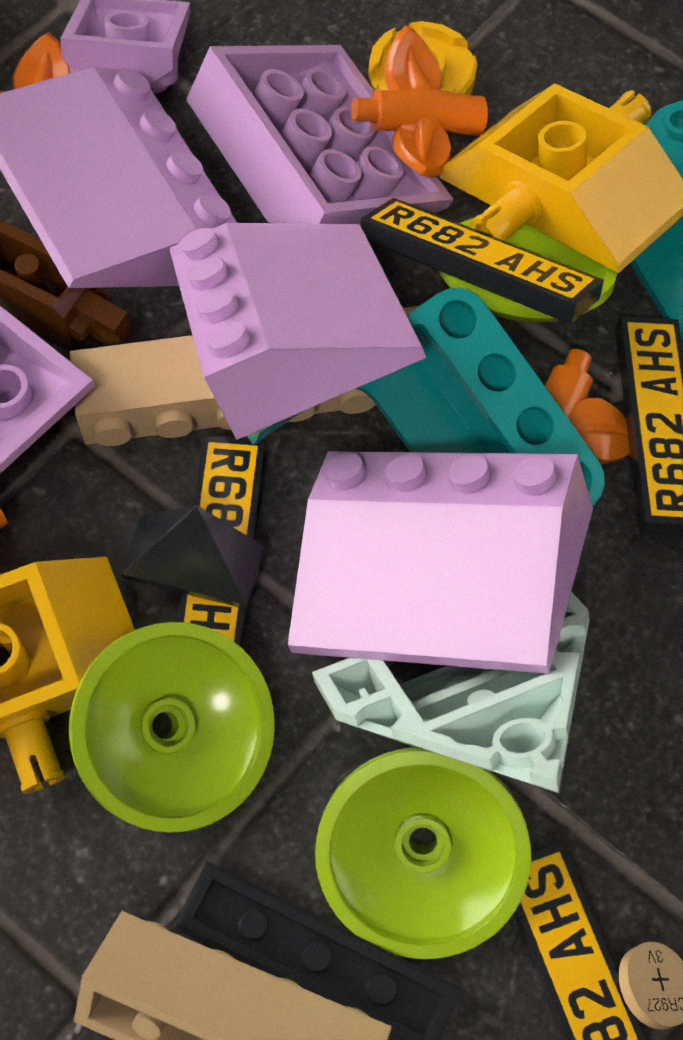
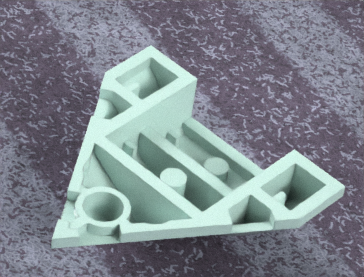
[312,592,590,793]

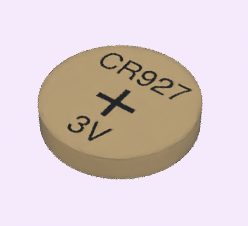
[619,942,683,1030]

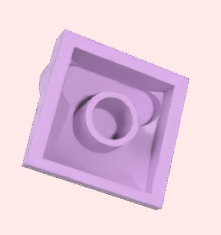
[60,0,190,94]

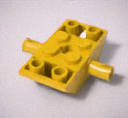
[439,83,683,273]
[0,557,135,794]

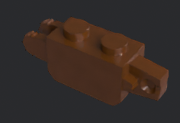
[0,221,132,350]

